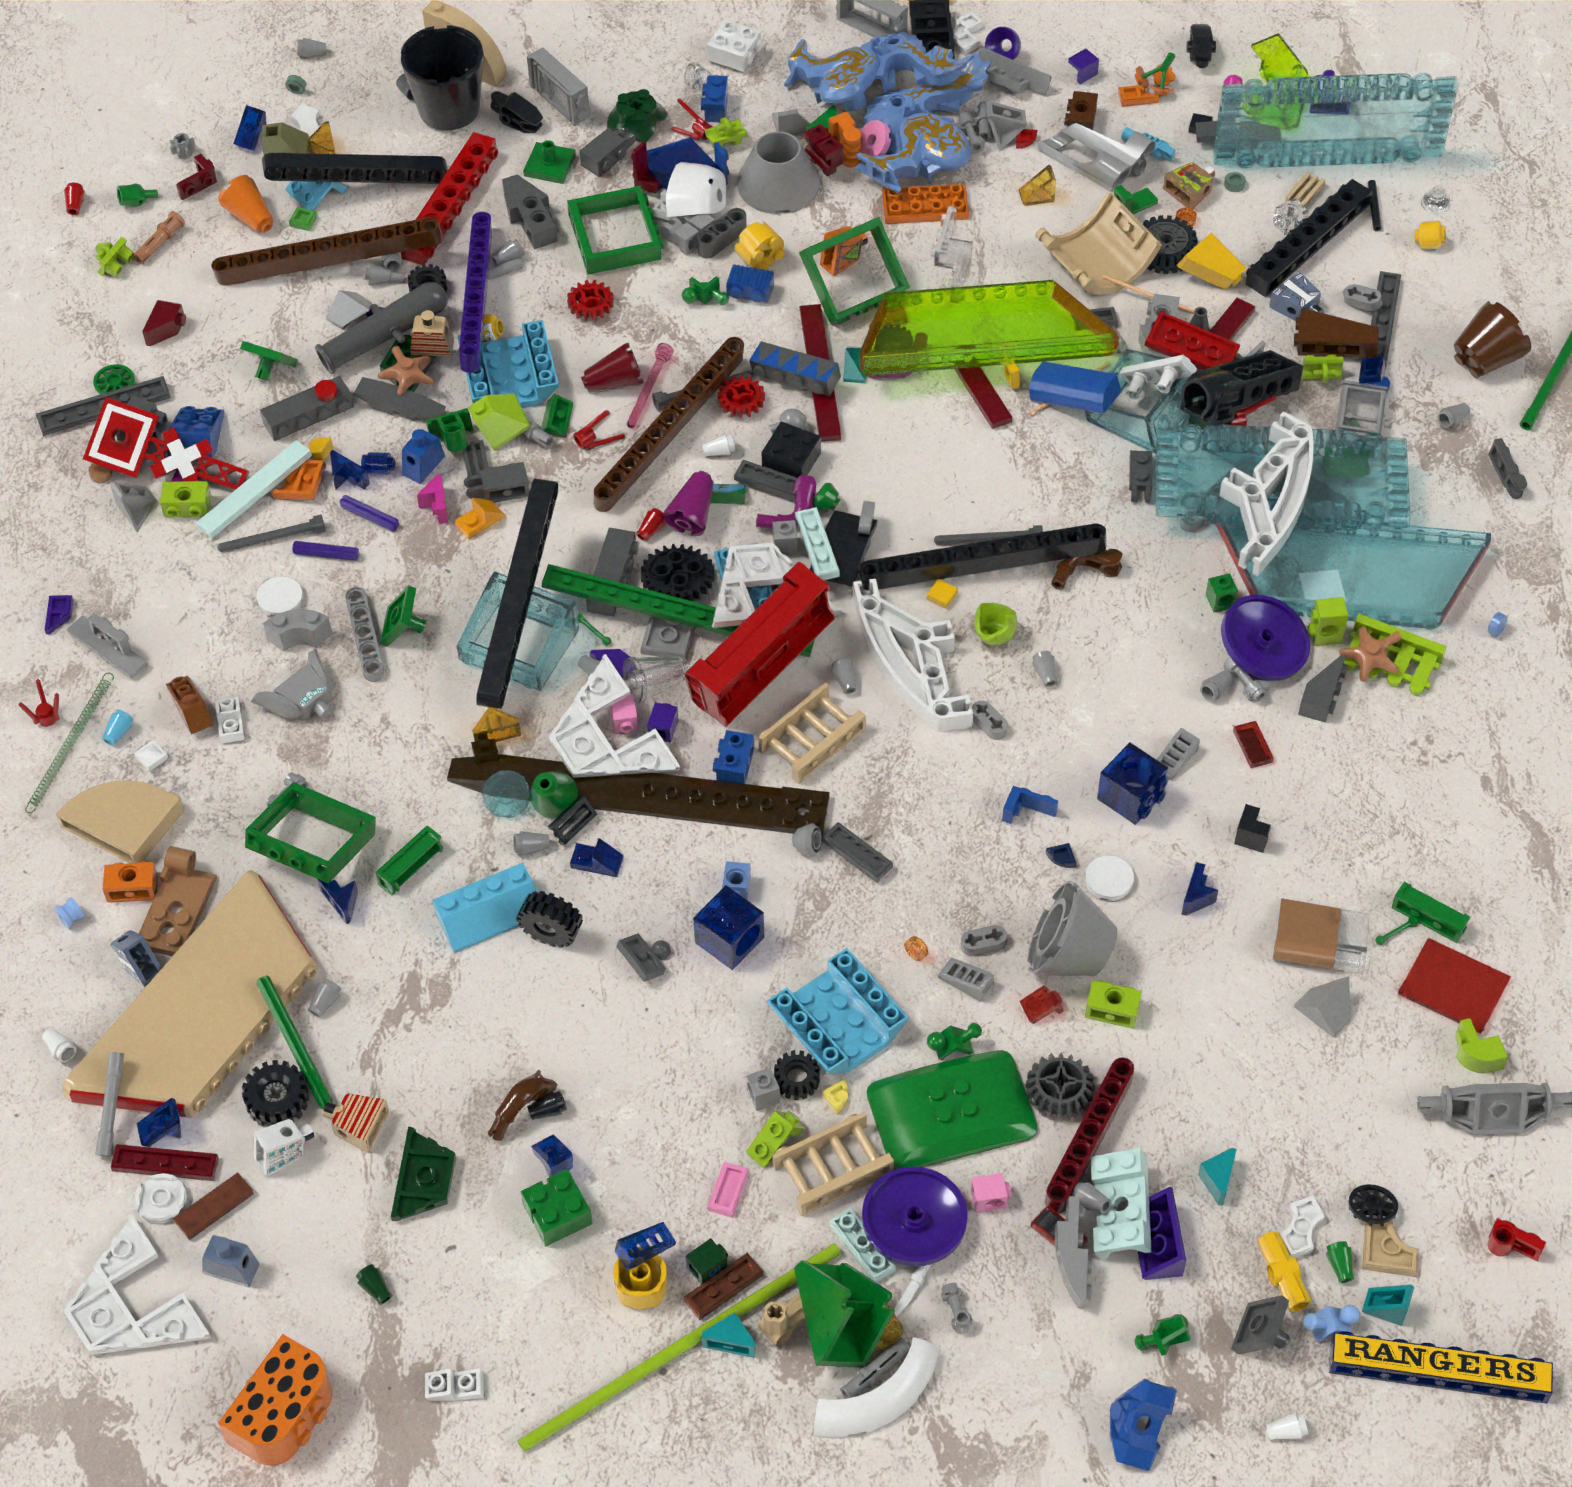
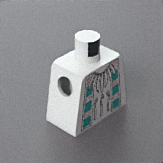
[254,1119,314,1178]

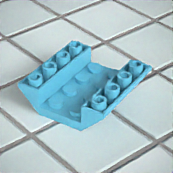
[457,320,559,408]
[767,948,909,1074]

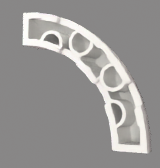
[813,1337,939,1438]

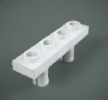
[1119,355,1197,399]

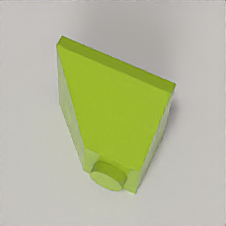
[468,394,531,451]

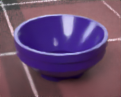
[985,26,1021,60]

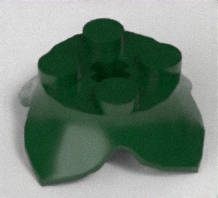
[607,89,668,143]

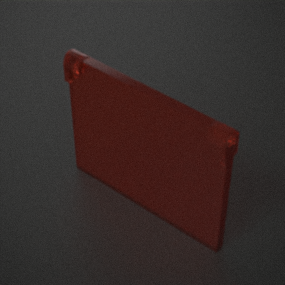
[1398,938,1511,1034]

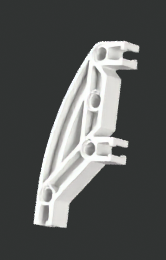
[1219,411,1313,577]
[853,579,973,731]

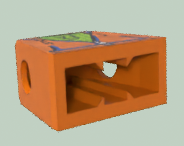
[820,226,868,276]

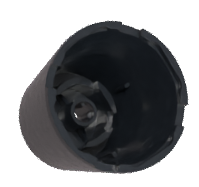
[401,25,484,130]

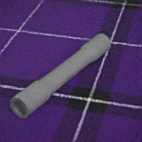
[95,1052,124,1157]

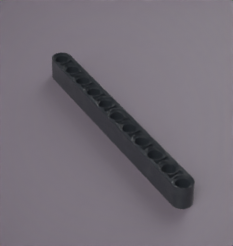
[476,478,558,709]
[859,523,1107,590]

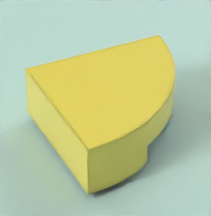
[823,1079,848,1114]

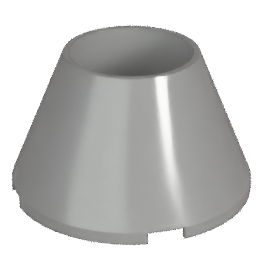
[737,131,820,214]
[1027,881,1117,976]

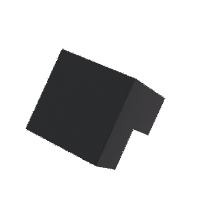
[1234,804,1271,853]

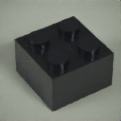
[761,421,821,478]

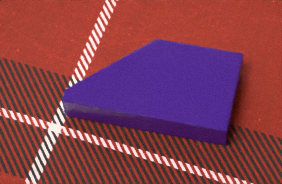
[44,595,74,634]
[590,649,637,679]

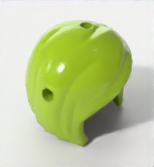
[974,602,1017,646]

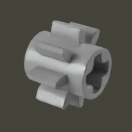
[170,133,196,159]

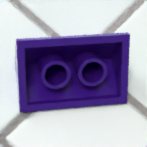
[1138,1187,1187,1280]

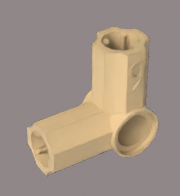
[758,1294,805,1347]

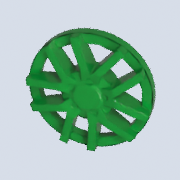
[93,364,135,394]

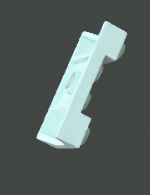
[1091,1148,1151,1261]

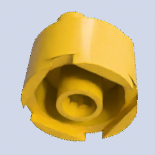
[735,221,785,271]
[613,1247,668,1310]

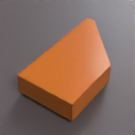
[1118,85,1160,107]

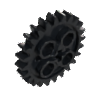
[641,544,715,601]

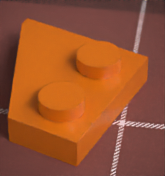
[272,460,326,500]

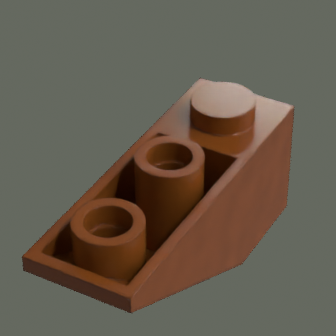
[166,675,213,734]

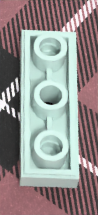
[829,1207,896,1283]

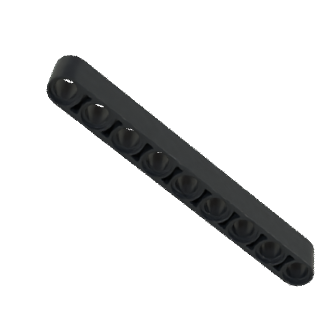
[262,153,448,184]

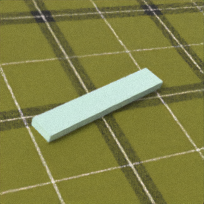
[196,440,312,538]

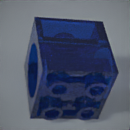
[1097,742,1169,825]
[693,885,765,970]

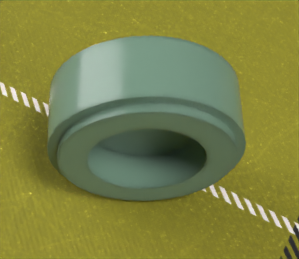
[285,75,307,94]
[1224,172,1246,192]

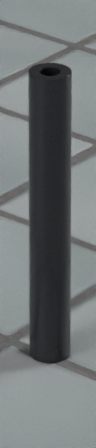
[1367,180,1382,231]

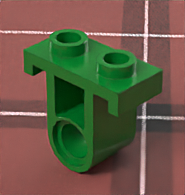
[425,408,474,452]

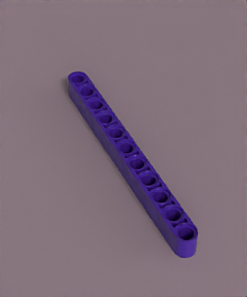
[459,212,492,373]

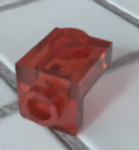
[1019,985,1064,1024]

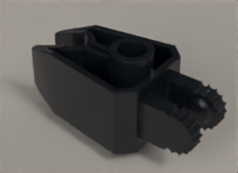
[1186,24,1216,68]
[490,91,543,133]

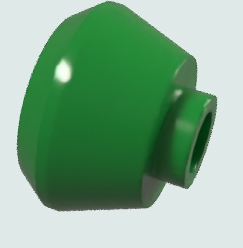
[813,483,841,512]

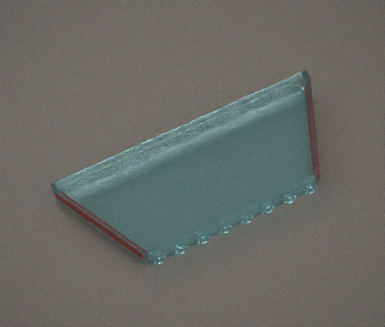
[1215,507,1491,630]

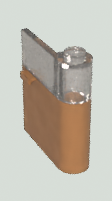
[1273,898,1371,975]

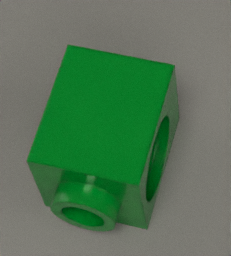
[1206,573,1238,612]

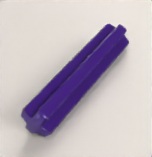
[339,495,399,531]
[292,541,359,561]

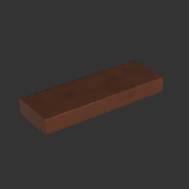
[173,1172,254,1240]
[683,1252,763,1321]

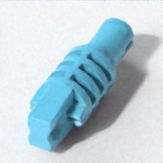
[1121,127,1176,161]

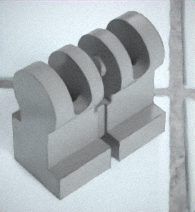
[660,214,715,256]

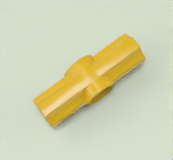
[1257,1231,1311,1312]

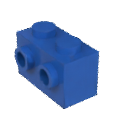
[701,75,728,123]
[713,730,755,784]

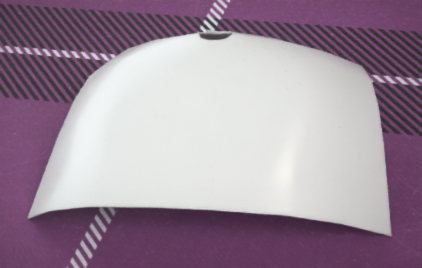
[666,162,726,217]

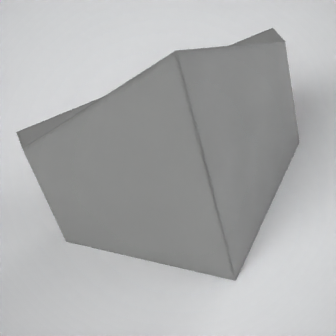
[986,101,1027,151]
[772,109,810,135]
[327,290,372,330]
[110,481,157,533]
[1294,976,1350,1037]

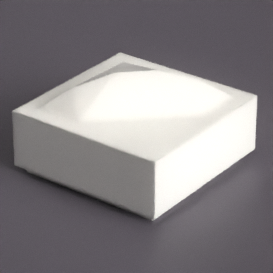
[134,740,168,772]

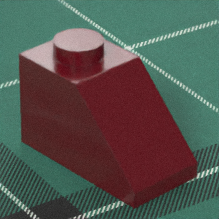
[142,300,186,346]

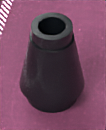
[527,1091,567,1120]

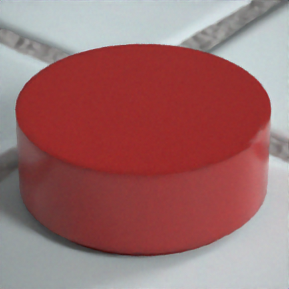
[314,380,337,401]

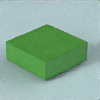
[289,207,317,231]

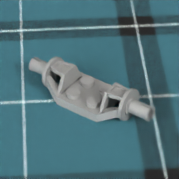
[1417,1083,1572,1135]

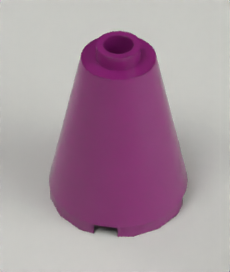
[662,471,714,536]

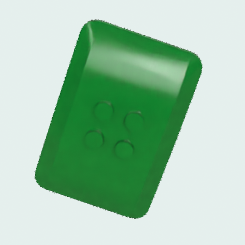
[867,1050,1037,1170]

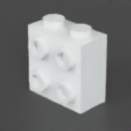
[707,20,763,72]

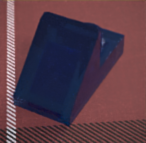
[233,105,267,151]
[330,450,370,490]
[570,838,624,877]
[1181,862,1218,916]
[317,879,358,924]
[136,1098,181,1147]
[531,1134,573,1177]

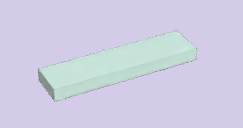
[795,507,840,580]

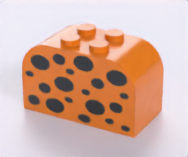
[218,1334,333,1466]

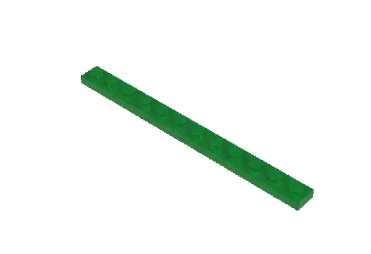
[542,564,815,657]

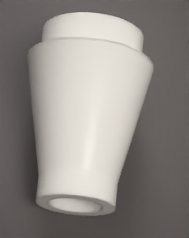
[702,433,736,457]
[42,1028,77,1063]
[1266,1412,1308,1440]

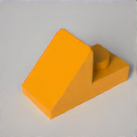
[455,498,505,539]

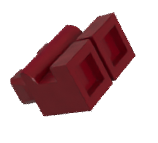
[804,124,843,176]

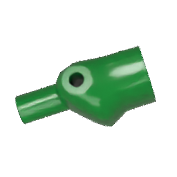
[117,183,158,207]

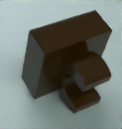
[471,732,499,763]

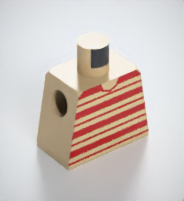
[410,310,454,357]
[323,1093,389,1153]

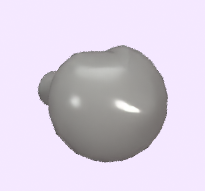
[769,408,807,434]

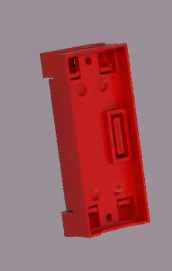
[684,562,835,727]

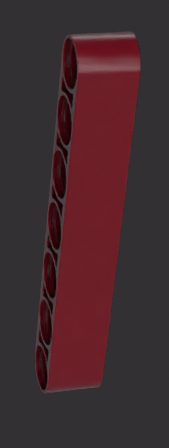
[1045,1057,1134,1214]

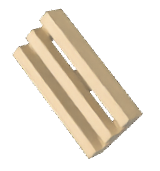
[1285,171,1325,209]

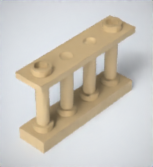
[758,683,866,784]
[773,1111,894,1216]

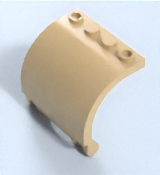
[1035,193,1162,295]

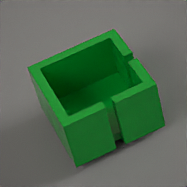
[520,1168,593,1247]

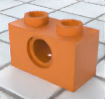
[102,861,158,902]

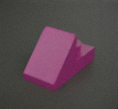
[417,474,448,524]

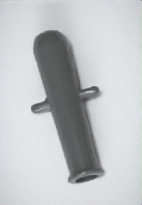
[315,282,448,374]

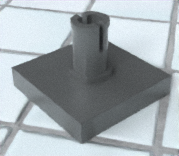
[1231,1295,1290,1354]

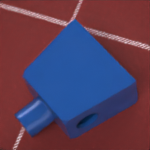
[402,429,445,484]

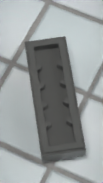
[734,460,797,501]
[822,822,893,882]

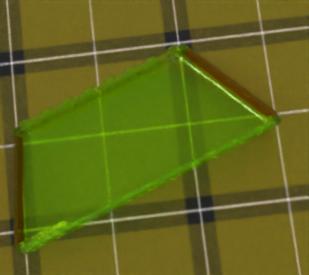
[858,280,1119,376]

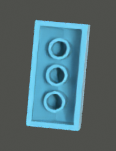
[432,863,536,953]

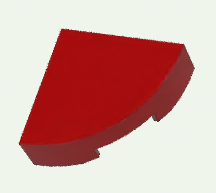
[1016,129,1038,149]

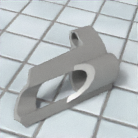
[1038,123,1155,191]

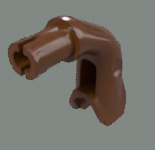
[1051,549,1123,590]
[488,1070,558,1141]

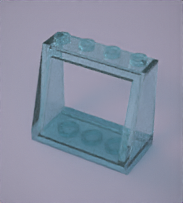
[1084,349,1198,454]
[457,571,579,691]

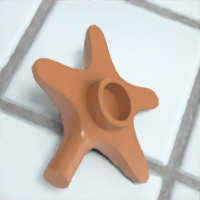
[378,346,435,395]
[1339,626,1402,682]

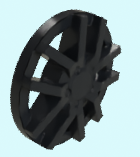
[1348,1184,1398,1226]

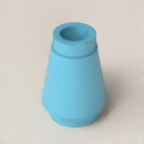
[102,709,134,746]

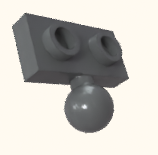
[616,933,671,982]

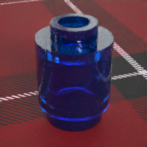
[361,452,395,475]

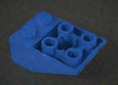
[167,406,224,458]

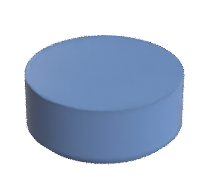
[1488,612,1508,637]

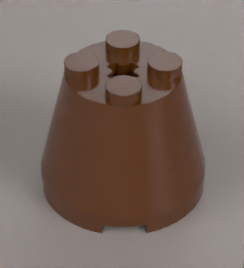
[1454,301,1532,379]

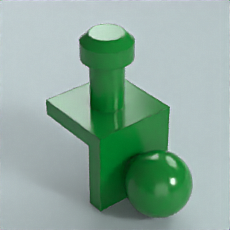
[681,276,729,306]
[927,1022,982,1060]
[1134,1314,1191,1356]

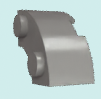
[263,609,332,651]

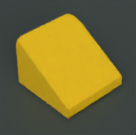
[308,437,333,461]

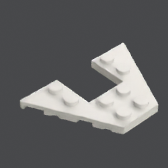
[712,543,843,628]
[549,654,680,778]
[63,1214,211,1355]

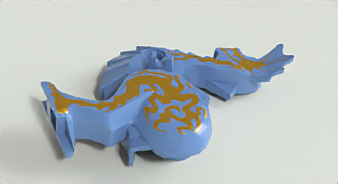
[784,31,974,111]
[855,52,991,194]

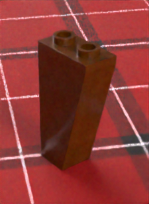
[1294,309,1379,358]

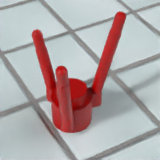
[671,98,713,141]
[1224,396,1276,435]
[573,410,625,450]
[18,679,60,727]

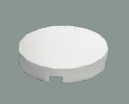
[257,577,303,616]
[1085,855,1134,901]
[134,1173,188,1224]

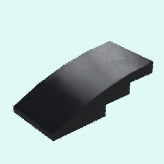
[909,0,955,59]
[809,510,878,587]

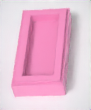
[708,1162,749,1218]

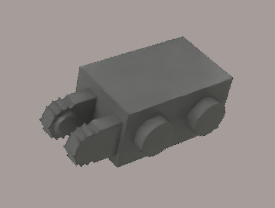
[580,127,636,177]
[463,462,530,503]

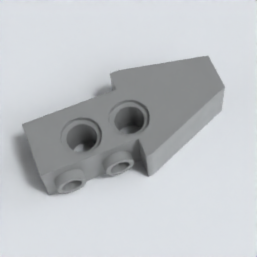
[1138,294,1180,362]

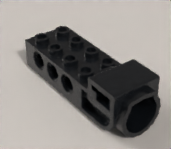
[1180,350,1303,427]

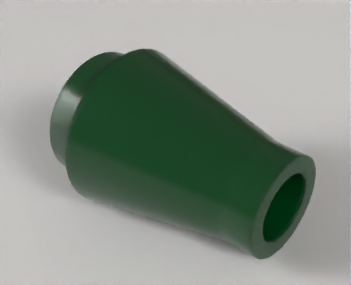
[356,1264,392,1305]

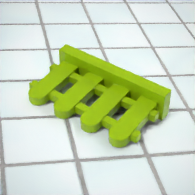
[1344,613,1447,696]

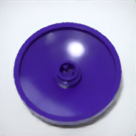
[1221,595,1310,681]
[862,1167,968,1266]

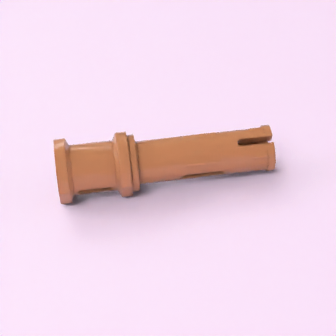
[133,211,185,264]

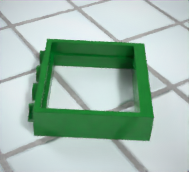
[567,186,664,275]
[799,217,910,325]
[245,782,376,884]

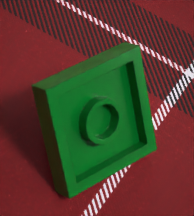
[523,140,576,184]
[240,341,298,381]
[380,585,426,647]

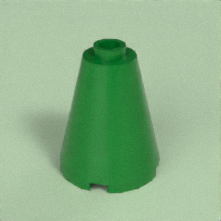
[530,771,578,818]

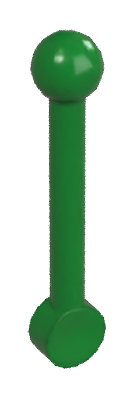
[575,613,611,646]
[1375,916,1418,945]

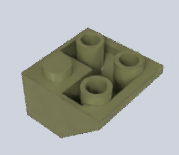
[261,122,309,155]

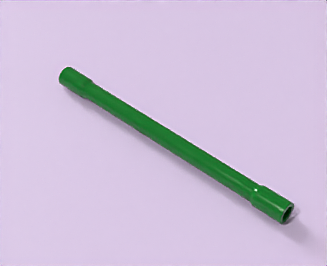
[1520,331,1572,430]

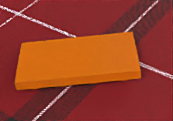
[882,184,969,224]

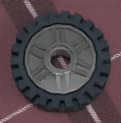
[1143,215,1198,274]

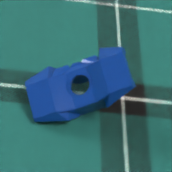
[1109,1379,1177,1471]

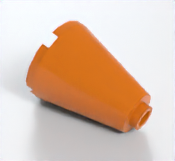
[218,175,274,233]

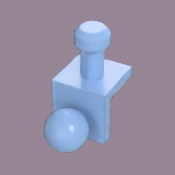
[1303,1305,1360,1343]

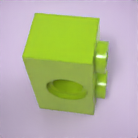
[160,481,211,518]
[1307,597,1349,646]
[1085,980,1142,1029]

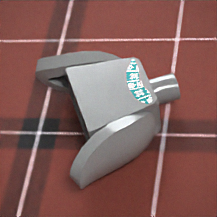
[251,649,332,720]

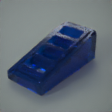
[1359,356,1386,384]
[615,1222,676,1270]

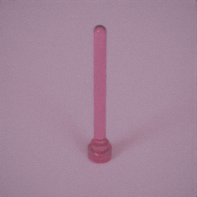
[627,343,674,428]

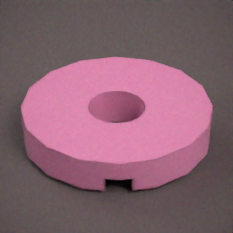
[860,120,891,156]

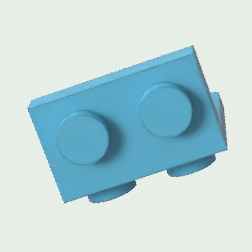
[286,181,348,211]

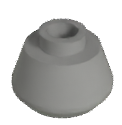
[792,823,822,857]

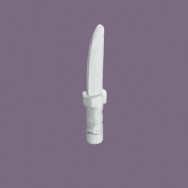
[892,1265,931,1318]

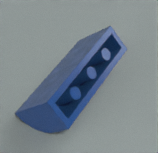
[1029,361,1121,414]

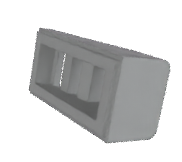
[1152,728,1200,780]
[938,957,994,1002]

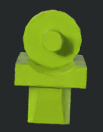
[705,117,747,149]
[95,237,134,277]
[1302,355,1344,382]

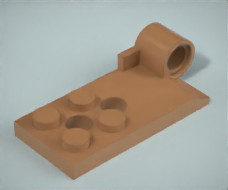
[139,846,217,956]

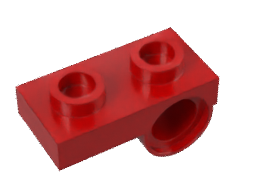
[1488,1218,1546,1262]

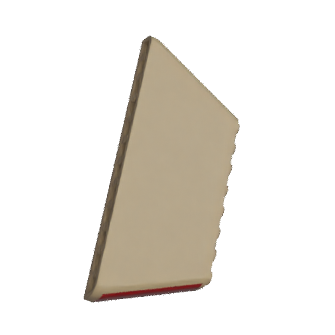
[62,870,318,1118]

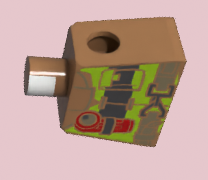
[1163,162,1215,211]

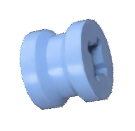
[54,897,85,928]

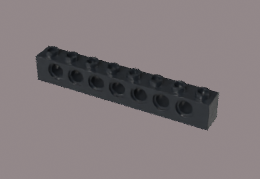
[1245,179,1372,297]

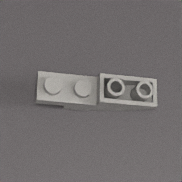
[1055,1196,1093,1308]

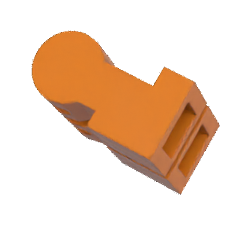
[829,111,861,168]

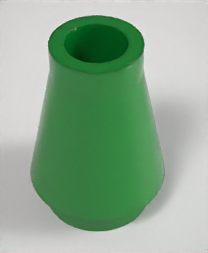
[1326,1241,1354,1283]

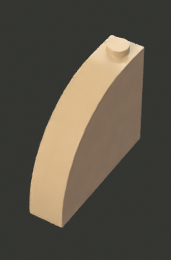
[422,0,507,87]
[56,780,184,863]

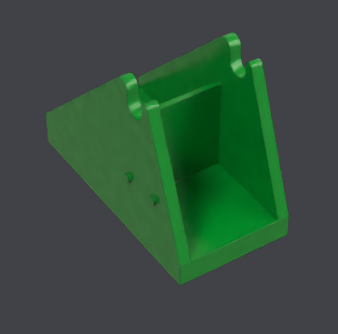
[794,1260,895,1367]

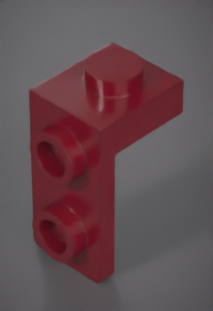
[631,142,666,193]
[176,153,217,200]

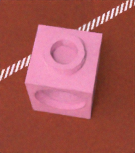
[611,694,638,734]
[971,1173,1011,1213]

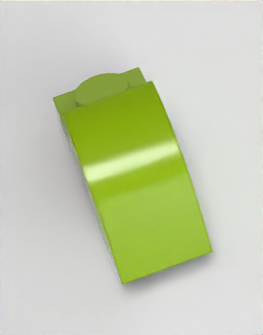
[1455,1018,1508,1073]

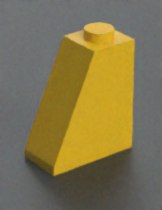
[1177,232,1247,290]

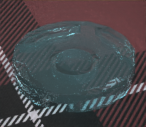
[482,770,530,818]

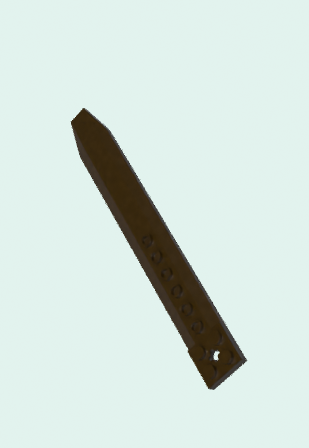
[447,754,830,837]

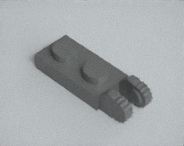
[1488,438,1527,499]
[1129,450,1152,503]

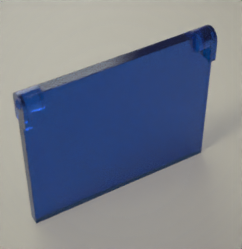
[647,137,724,191]

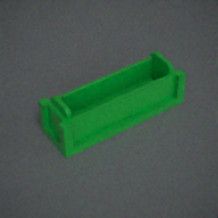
[375,825,443,895]
[1391,881,1470,943]

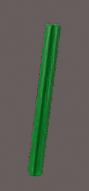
[257,975,333,1109]

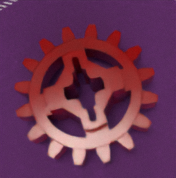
[567,280,614,321]
[717,375,765,418]

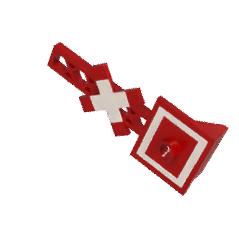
[83,397,249,490]

